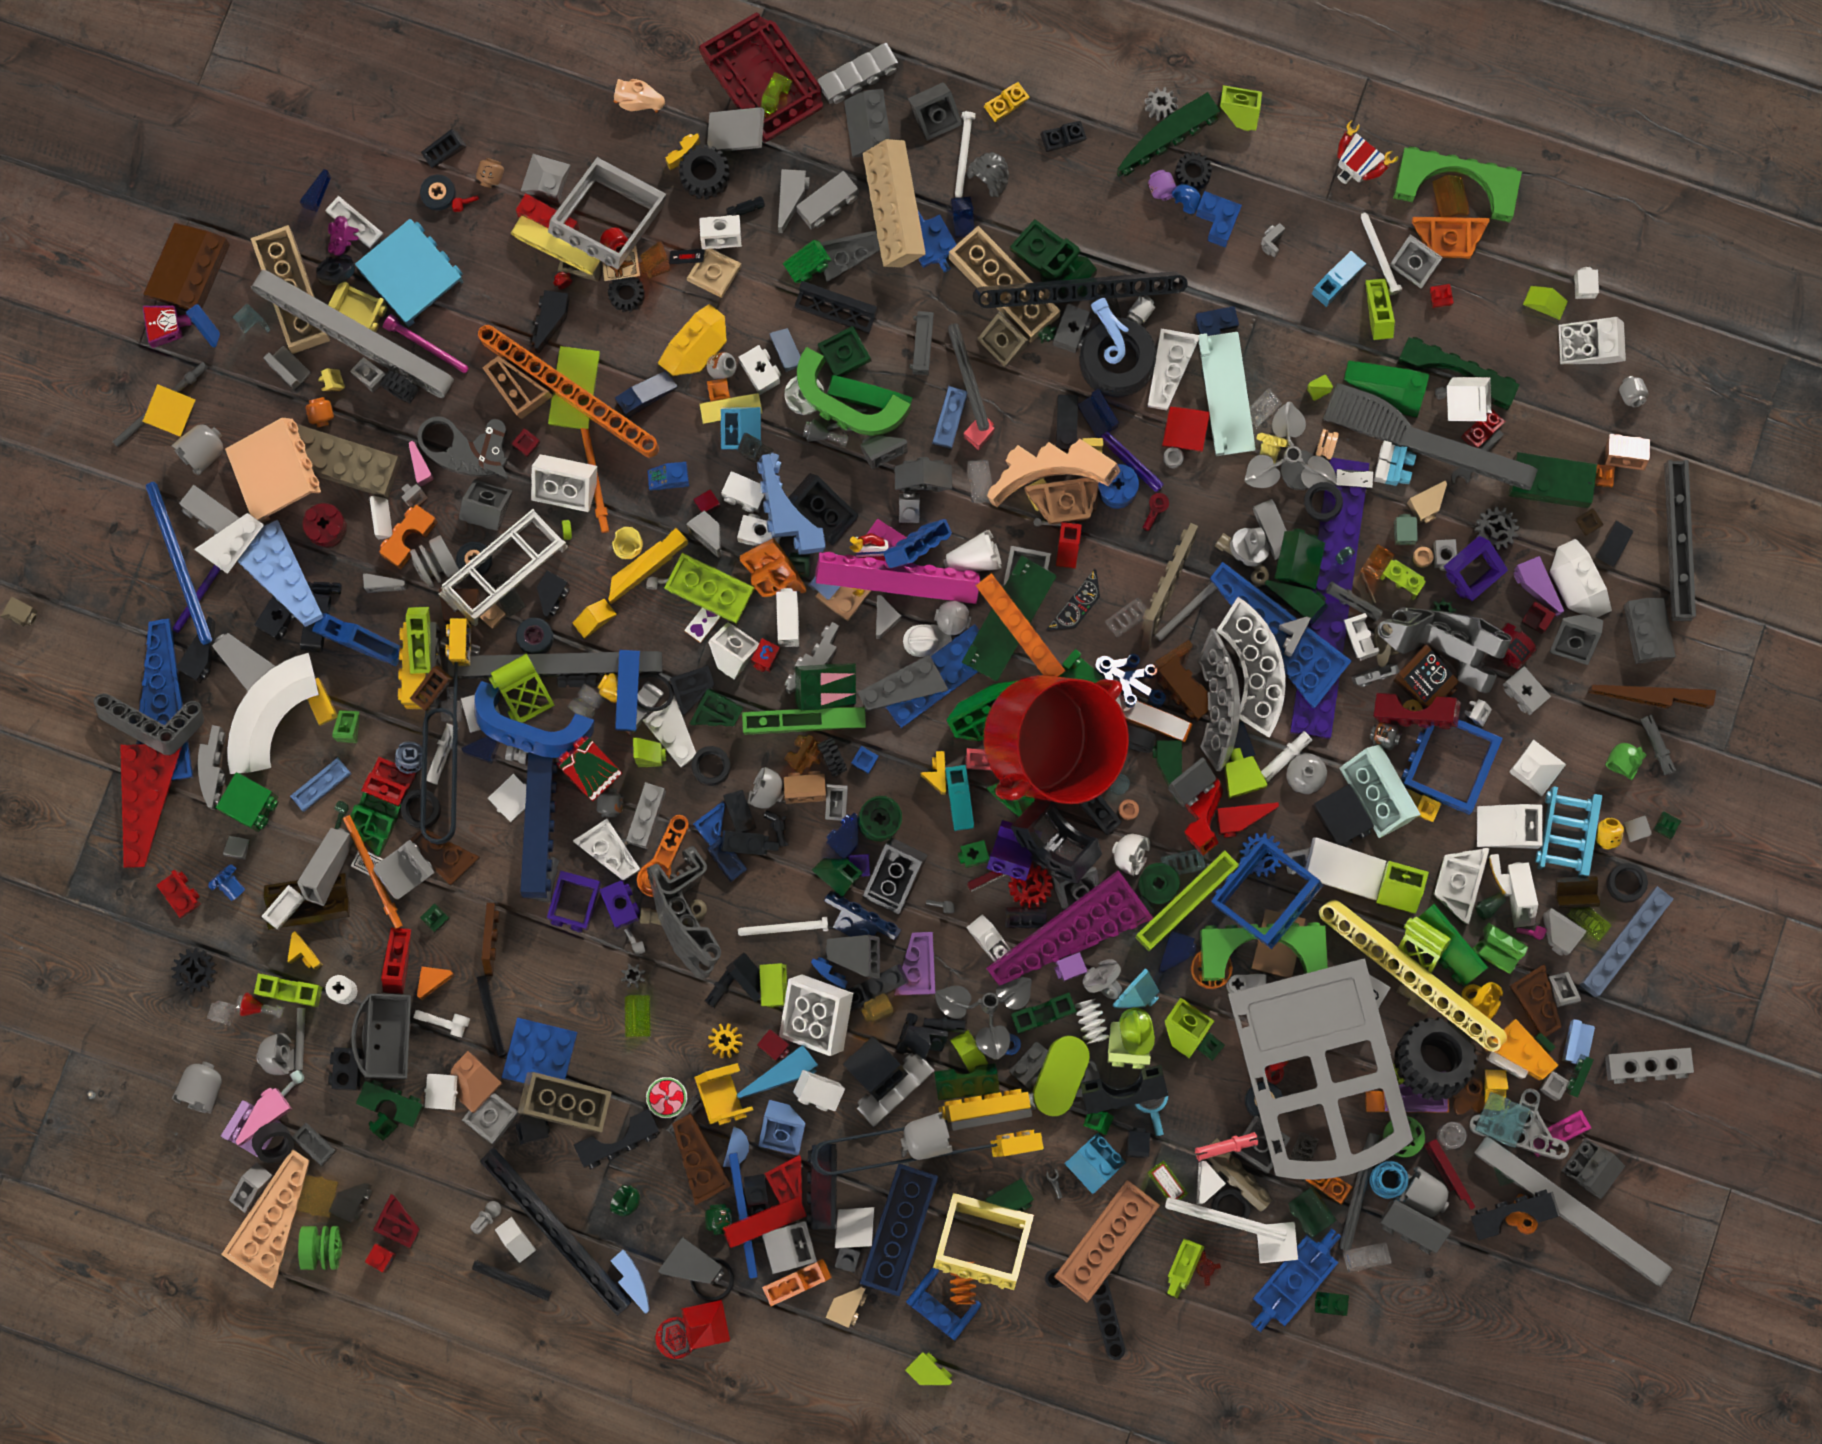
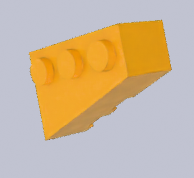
[1483,1019,1558,1081]

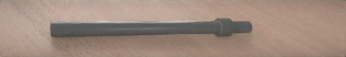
[112,362,208,447]

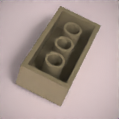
[517,1072,612,1133]

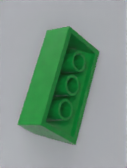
[1418,904,1488,987]

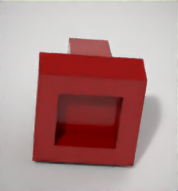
[1430,284,1454,308]

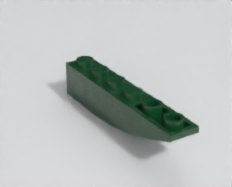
[1117,92,1221,177]

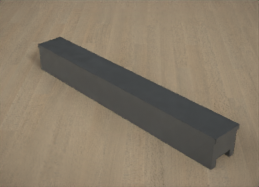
[1664,460,1696,621]

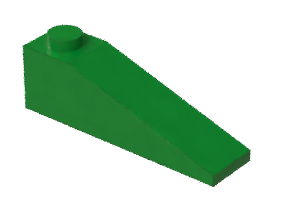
[1344,360,1429,418]

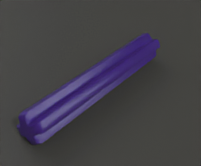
[1101,432,1164,492]

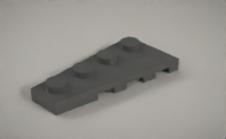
[858,655,948,711]

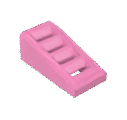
[409,441,434,486]

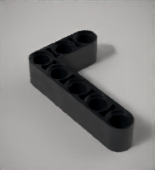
[1044,1267,1125,1360]

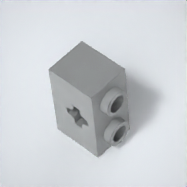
[1503,666,1551,715]

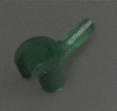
[334,801,349,830]

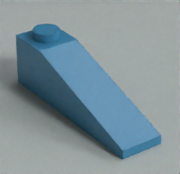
[736,1045,818,1100]

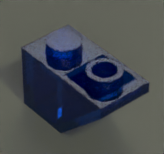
[826,813,858,859]

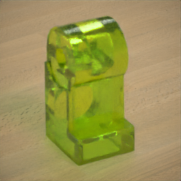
[761,72,792,114]

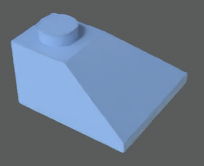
[759,1100,805,1156]

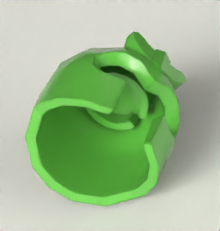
[1605,743,1646,781]

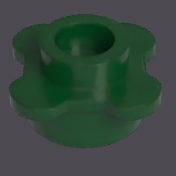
[1038,324,1057,344]

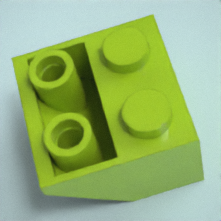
[1376,861,1429,914]

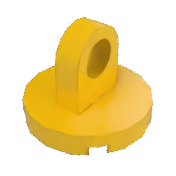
[1462,982,1503,1019]

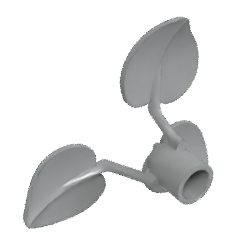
[1244,402,1337,488]

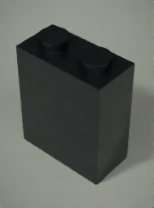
[1312,784,1374,847]
[843,1036,908,1102]

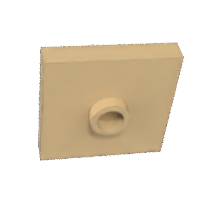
[687,249,742,298]

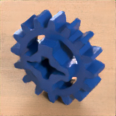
[1239,833,1284,878]

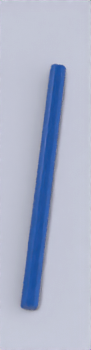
[146,482,212,645]

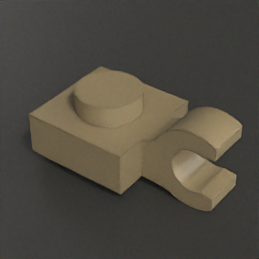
[1396,984,1431,1015]

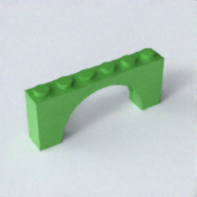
[1393,147,1522,222]
[1200,922,1328,981]

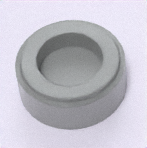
[1163,447,1184,468]

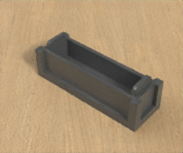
[909,311,934,376]

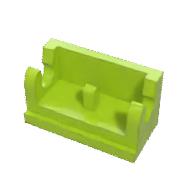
[760,963,787,1007]

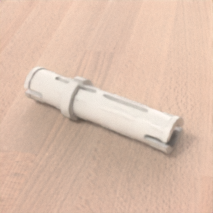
[427,723,459,785]
[1261,731,1313,782]

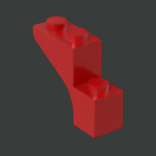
[1184,777,1223,856]

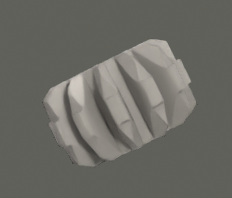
[1145,87,1178,121]

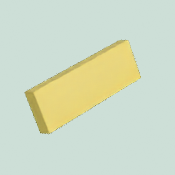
[699,393,762,424]

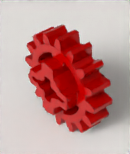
[1008,863,1053,908]

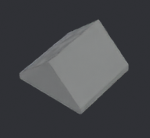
[1389,234,1443,288]

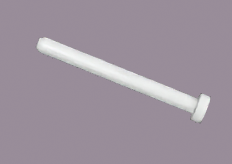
[955,111,976,199]
[1361,213,1402,295]
[738,917,829,936]

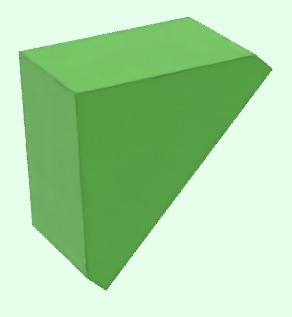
[332,710,360,743]

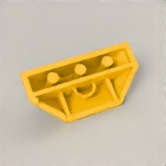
[658,304,727,376]

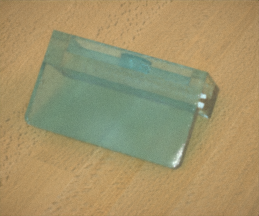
[233,304,270,333]

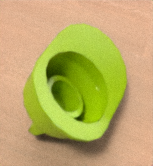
[1119,1008,1155,1056]

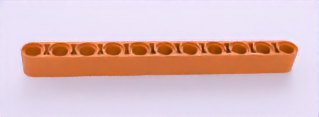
[478,325,659,458]

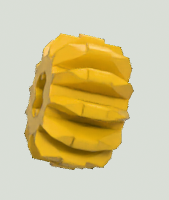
[708,1023,743,1059]

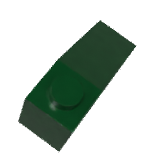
[1265,580,1328,625]
[1152,741,1182,804]

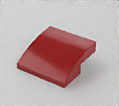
[1162,407,1210,452]
[361,757,417,806]

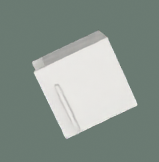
[1447,377,1491,421]

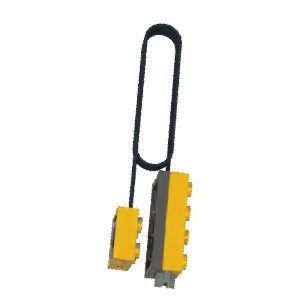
[811,1089,1044,1175]

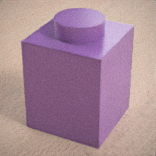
[1054,952,1087,982]

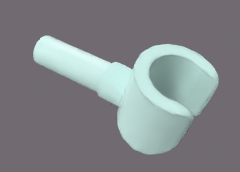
[281,1070,304,1096]

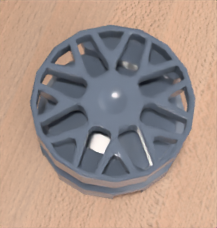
[395,741,422,774]

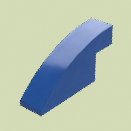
[312,613,403,666]

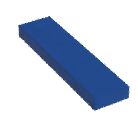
[615,650,640,732]

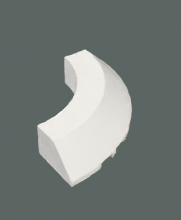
[1216,597,1285,737]
[227,653,319,774]

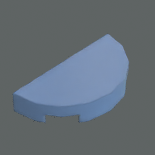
[723,1127,749,1167]

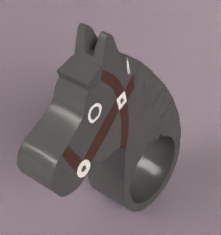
[417,417,508,479]

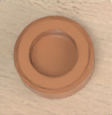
[1118,799,1139,821]

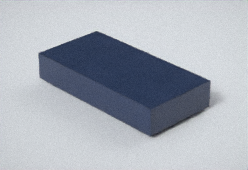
[706,837,747,882]

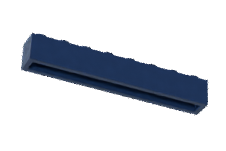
[520,752,558,898]

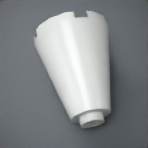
[944,530,1002,572]

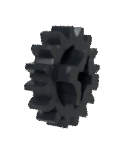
[171,948,217,993]

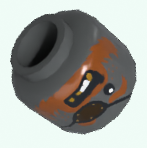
[1370,722,1402,750]
[596,788,624,817]

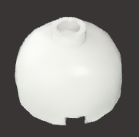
[1112,834,1150,876]

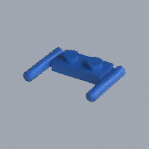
[906,1267,982,1341]

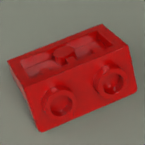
[157,869,201,918]

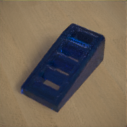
[300,169,331,212]

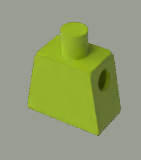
[1224,748,1267,799]

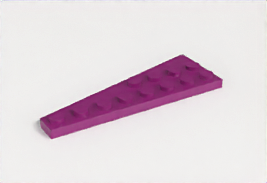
[986,871,1153,986]

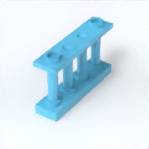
[1535,786,1602,877]

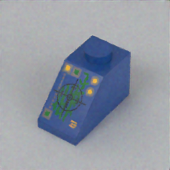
[647,462,690,491]

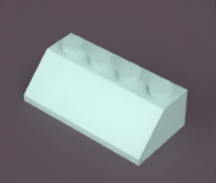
[1339,745,1421,838]

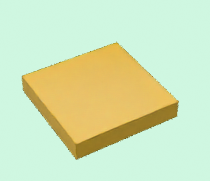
[143,384,195,437]

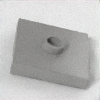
[462,1093,519,1145]

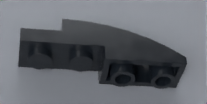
[846,964,909,1012]

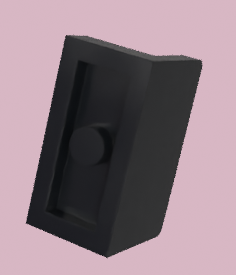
[726,953,761,1002]

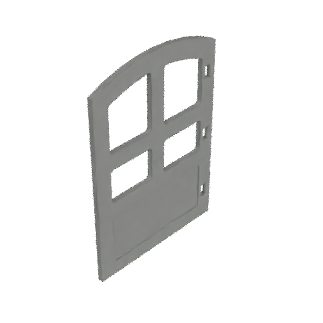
[1228,958,1413,1180]

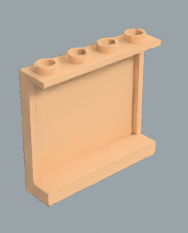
[225,418,321,523]

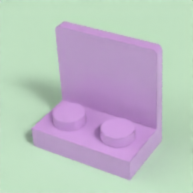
[221,1100,281,1157]

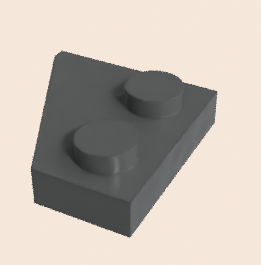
[1351,662,1399,687]

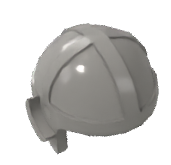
[934,601,971,635]

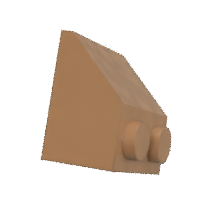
[784,771,826,804]

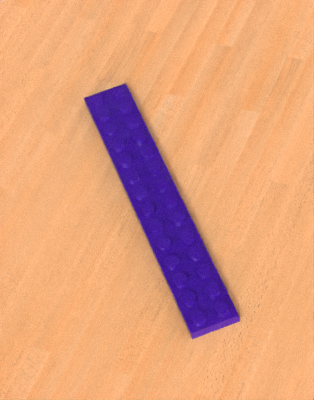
[1290,458,1370,739]

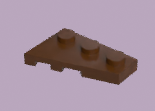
[481,903,500,976]
[1509,964,1562,1037]

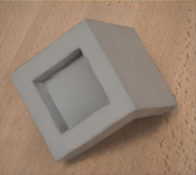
[1538,1071,1568,1101]

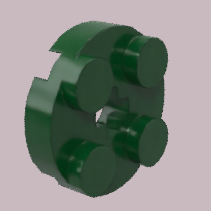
[1139,863,1180,904]

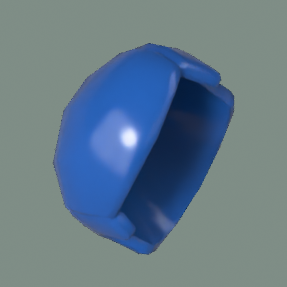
[1172,184,1201,214]

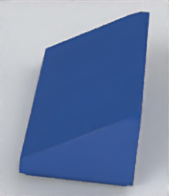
[186,304,220,348]

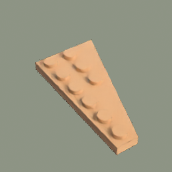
[221,1149,310,1289]

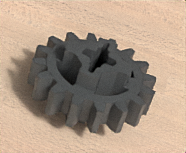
[1474,507,1519,551]

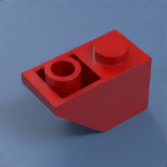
[1056,522,1082,569]

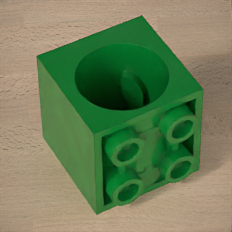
[216,772,279,832]

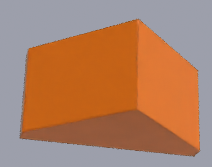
[417,966,455,1000]

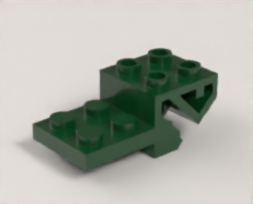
[1010,219,1097,303]

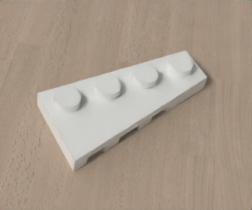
[1147,329,1199,410]

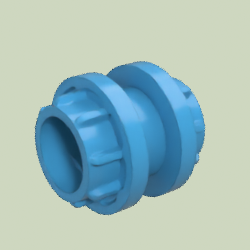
[1369,1161,1408,1199]

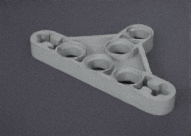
[1469,1088,1569,1160]

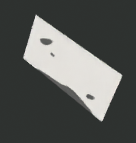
[1336,469,1373,487]

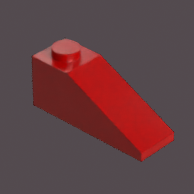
[1216,802,1279,838]
[381,927,412,994]

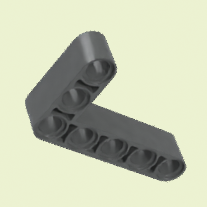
[94,693,204,755]

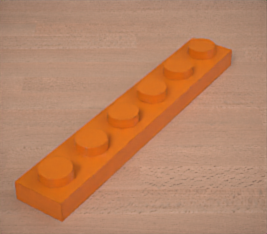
[975,573,1065,677]

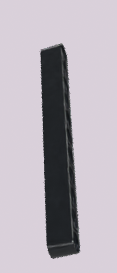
[973,271,1188,308]

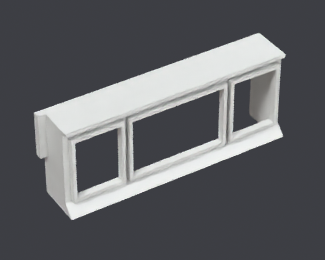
[439,509,568,626]

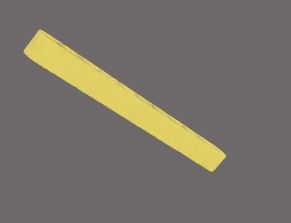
[1319,900,1507,1052]

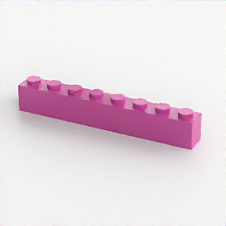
[815,552,980,604]

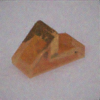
[1361,544,1395,581]

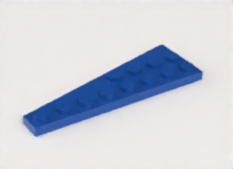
[1210,562,1351,709]
[136,618,193,781]

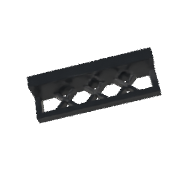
[794,281,877,334]

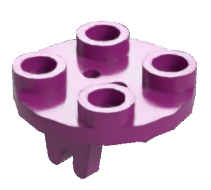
[328,216,359,256]

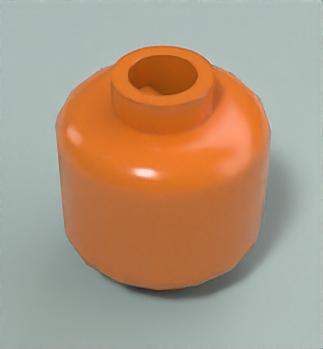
[305,397,334,428]

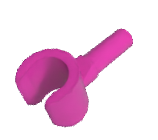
[1516,926,1546,940]

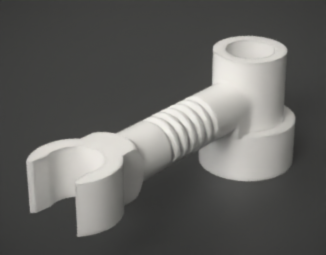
[413,1010,470,1038]

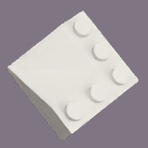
[779,974,853,1056]

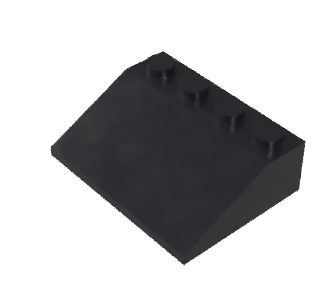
[807,1144,837,1230]

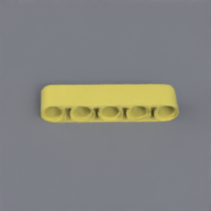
[511,216,601,275]

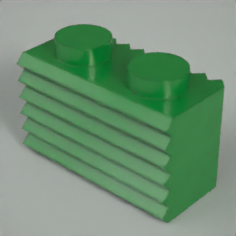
[783,240,832,283]

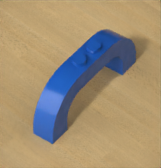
[474,681,594,758]

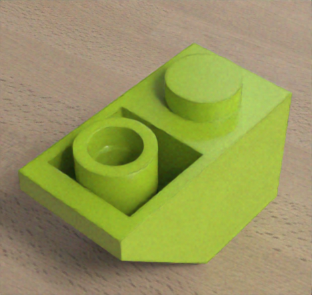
[905,1352,952,1385]

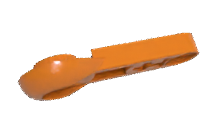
[637,815,689,897]

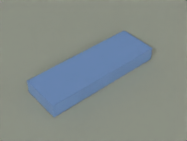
[932,386,968,449]
[290,757,351,812]

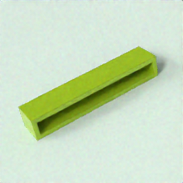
[1135,851,1239,952]

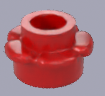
[553,271,572,290]

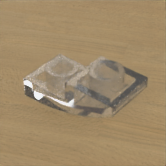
[968,460,992,503]
[1343,1243,1392,1272]

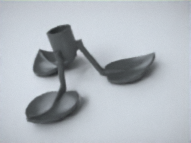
[935,977,1032,1060]

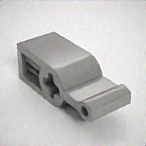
[615,681,664,735]

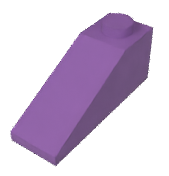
[1514,556,1564,616]

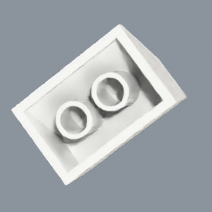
[531,454,597,512]

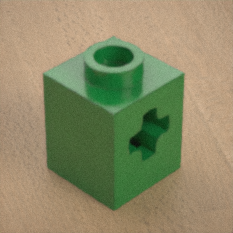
[958,840,989,868]

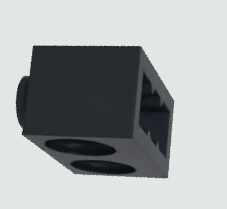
[329,1047,362,1091]

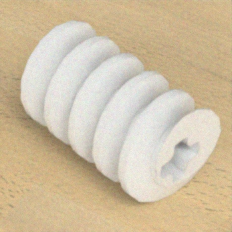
[326,975,358,1004]
[1074,999,1109,1044]

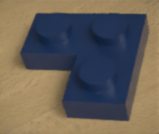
[1195,306,1239,336]

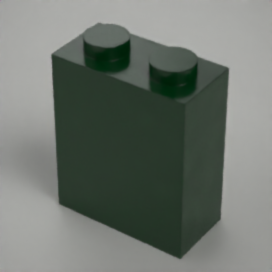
[1275,529,1325,590]

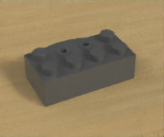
[351,994,411,1080]

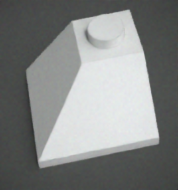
[708,622,759,679]
[1509,740,1566,797]

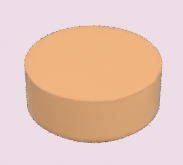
[1413,547,1434,568]

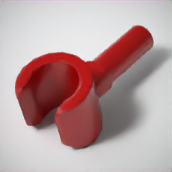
[452,195,479,212]

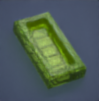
[1566,907,1612,942]

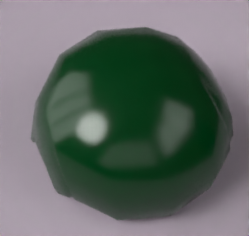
[610,1185,640,1216]

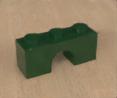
[1011,993,1077,1035]
[934,1063,1000,1101]
[356,1079,425,1128]

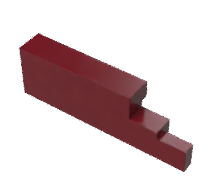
[1423,1139,1475,1210]

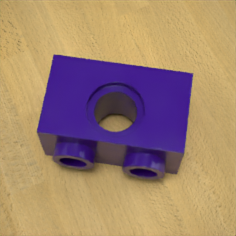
[599,880,641,929]

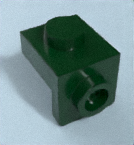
[1315,1292,1349,1316]

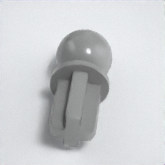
[470,1201,501,1234]

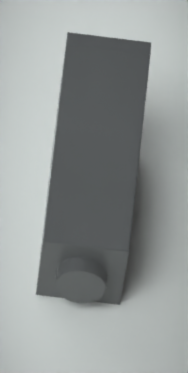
[826,935,880,978]
[658,1237,725,1285]

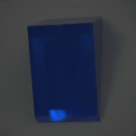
[461,736,500,764]

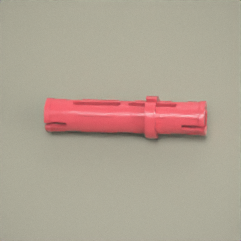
[1195,1132,1258,1161]

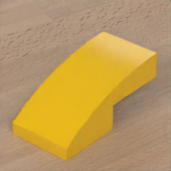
[1406,788,1441,822]

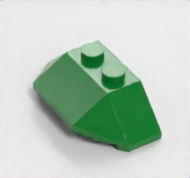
[946,681,1017,742]

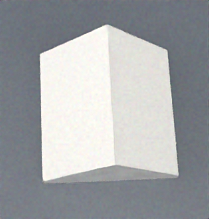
[1196,1161,1226,1205]

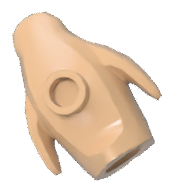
[614,79,665,113]

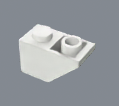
[966,915,1011,962]

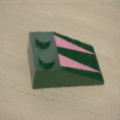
[795,663,856,711]

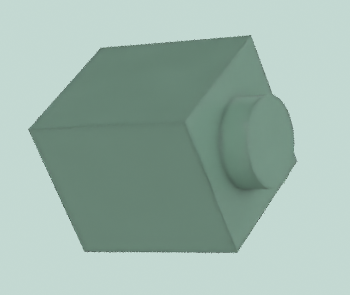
[1394,514,1418,545]

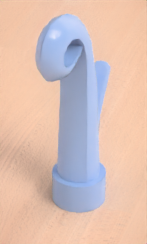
[1091,298,1129,364]

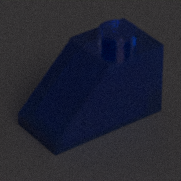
[1158,931,1197,973]

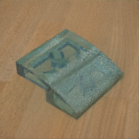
[1475,1092,1531,1148]

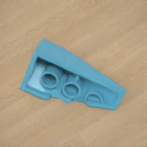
[1112,968,1159,1008]

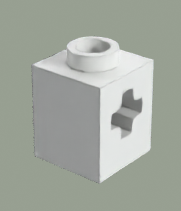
[1574,267,1599,299]

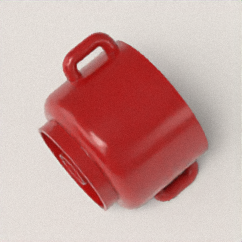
[983,675,1129,804]

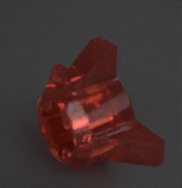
[1196,1250,1221,1286]

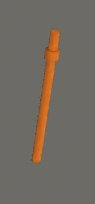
[581,428,609,533]
[343,815,403,929]

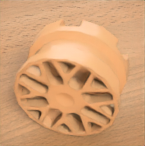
[1315,429,1339,460]

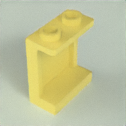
[328,282,387,332]

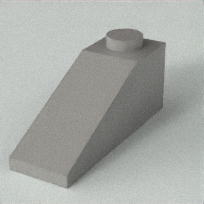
[778,169,809,233]

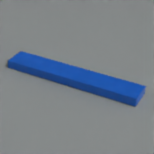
[729,1152,758,1278]

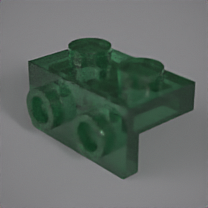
[1288,1186,1337,1238]

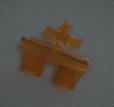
[785,734,821,774]

